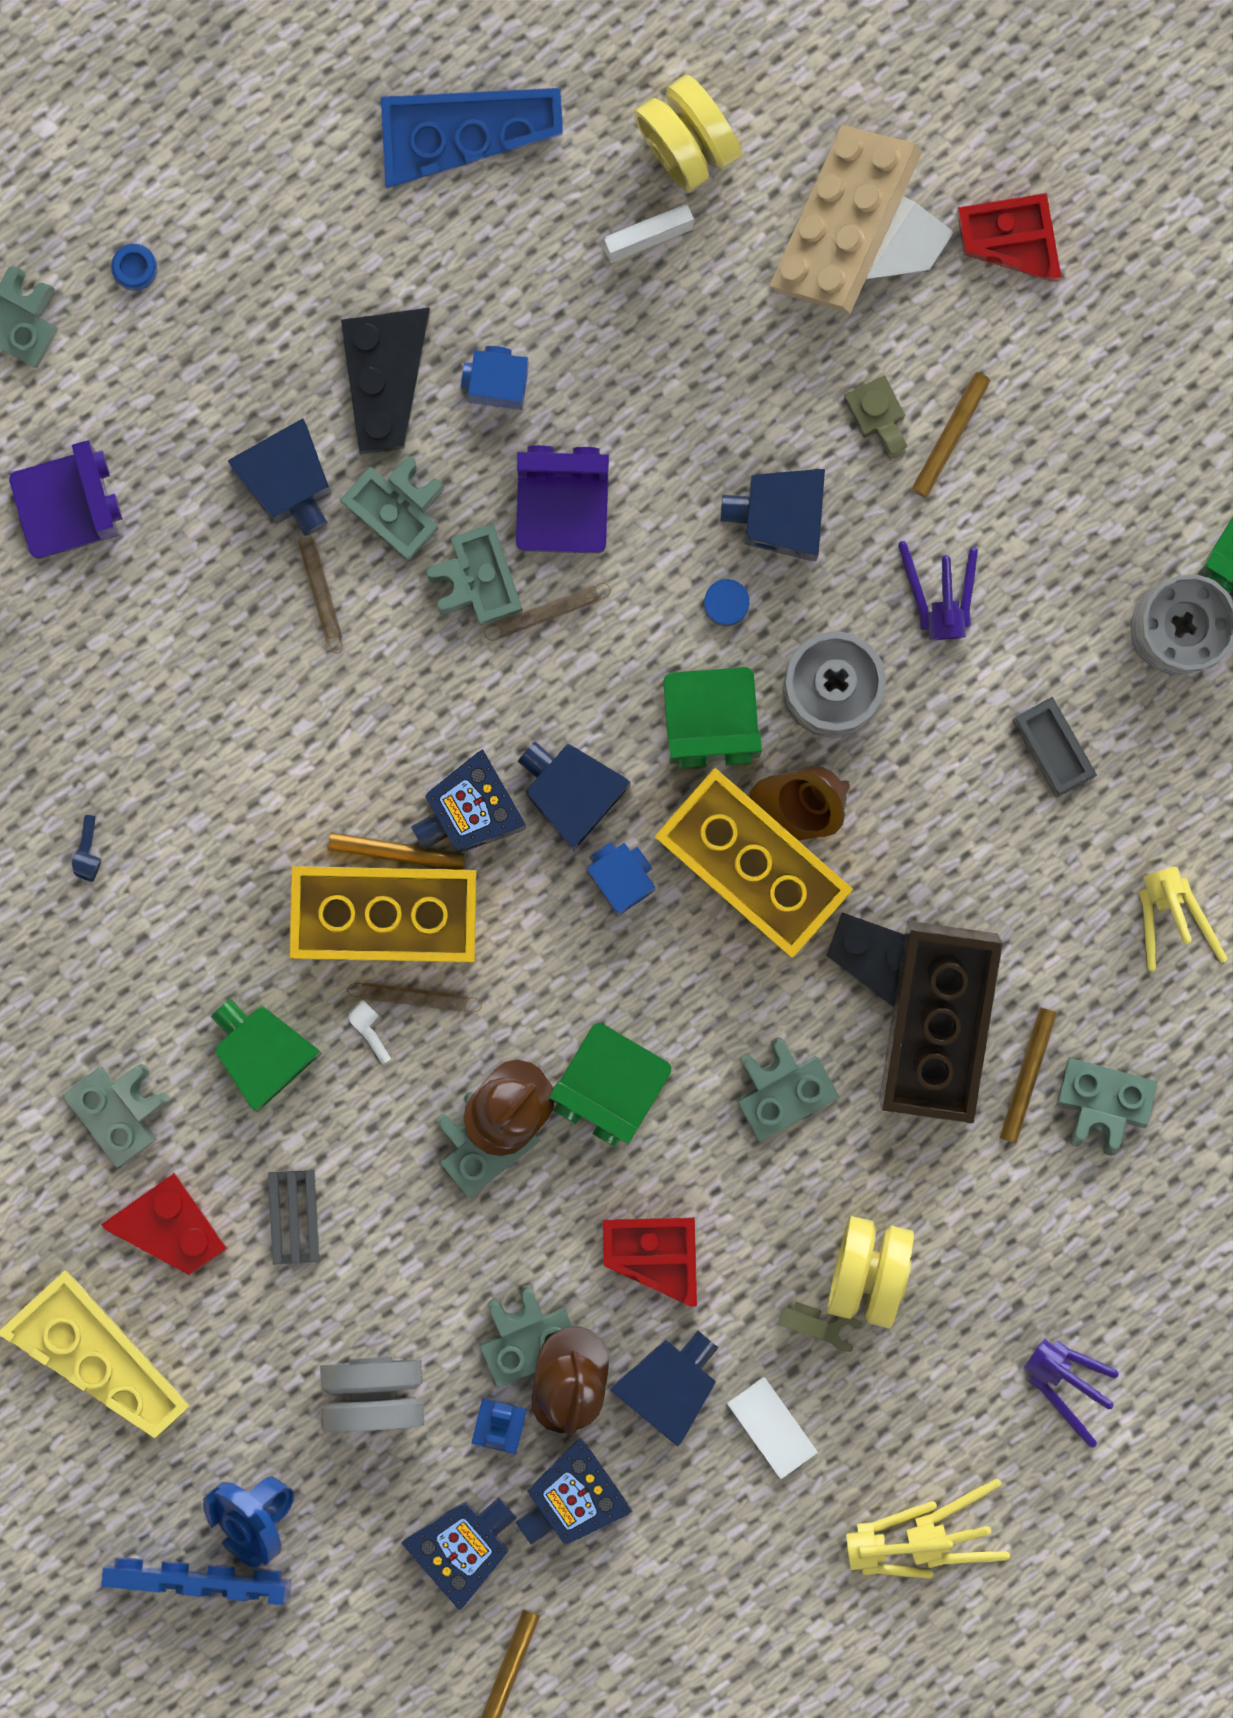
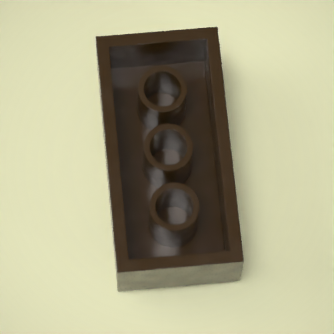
[879,921,1003,1124]

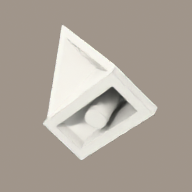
[866,196,954,279]

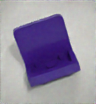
[9,440,123,559]
[516,445,609,554]

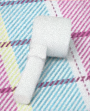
[348,1000,391,1064]

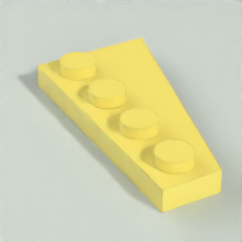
[0,1270,190,1438]

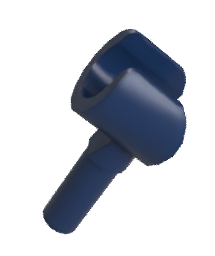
[71,815,102,882]

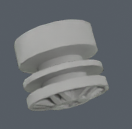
[1130,574,1233,675]

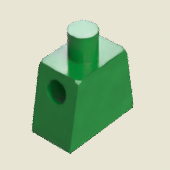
[211,999,322,1112]

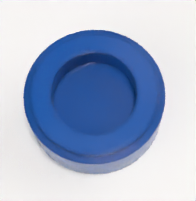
[111,244,158,291]
[704,579,750,626]

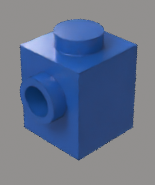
[461,346,529,410]
[587,842,656,917]

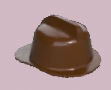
[749,766,850,841]
[463,1060,554,1156]
[531,1326,609,1434]

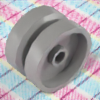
[783,631,886,738]
[320,1357,424,1432]

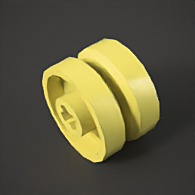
[633,74,742,193]
[827,1216,914,1329]

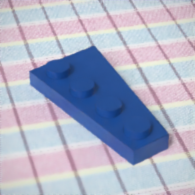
[381,88,563,189]
[101,1557,292,1605]

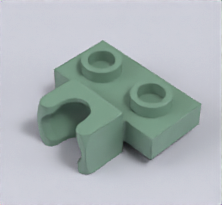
[0,265,59,368]
[340,456,444,562]
[426,523,523,625]
[737,1037,840,1142]
[1056,1058,1158,1156]
[63,1064,170,1168]
[436,1092,540,1198]
[480,1285,572,1388]

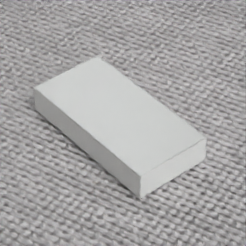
[604,204,694,263]
[727,1376,818,1479]

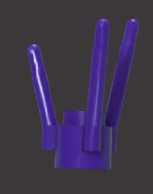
[898,541,978,640]
[1023,1339,1119,1448]

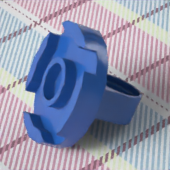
[203,1476,294,1568]

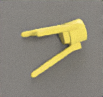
[1139,867,1227,972]
[906,1479,1010,1568]
[846,1501,953,1579]

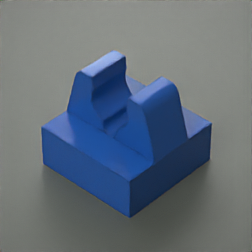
[471,1398,527,1454]

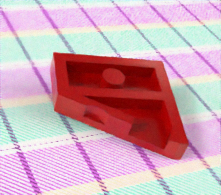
[957,193,1062,282]
[101,1173,228,1275]
[603,1217,697,1307]

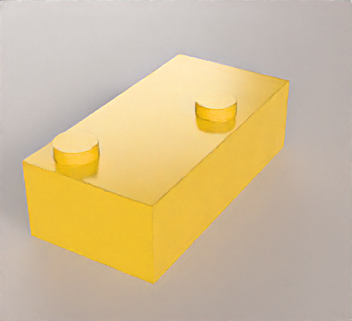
[654,768,853,959]
[290,866,476,962]

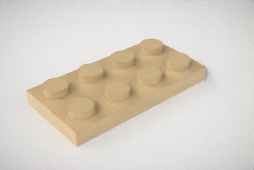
[769,125,923,314]

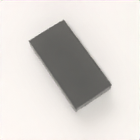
[1012,696,1097,799]

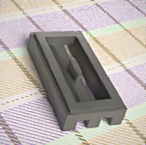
[268,1170,320,1265]

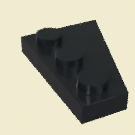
[341,307,431,455]
[826,912,905,1007]

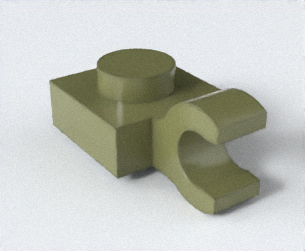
[844,375,907,460]
[777,1301,862,1352]

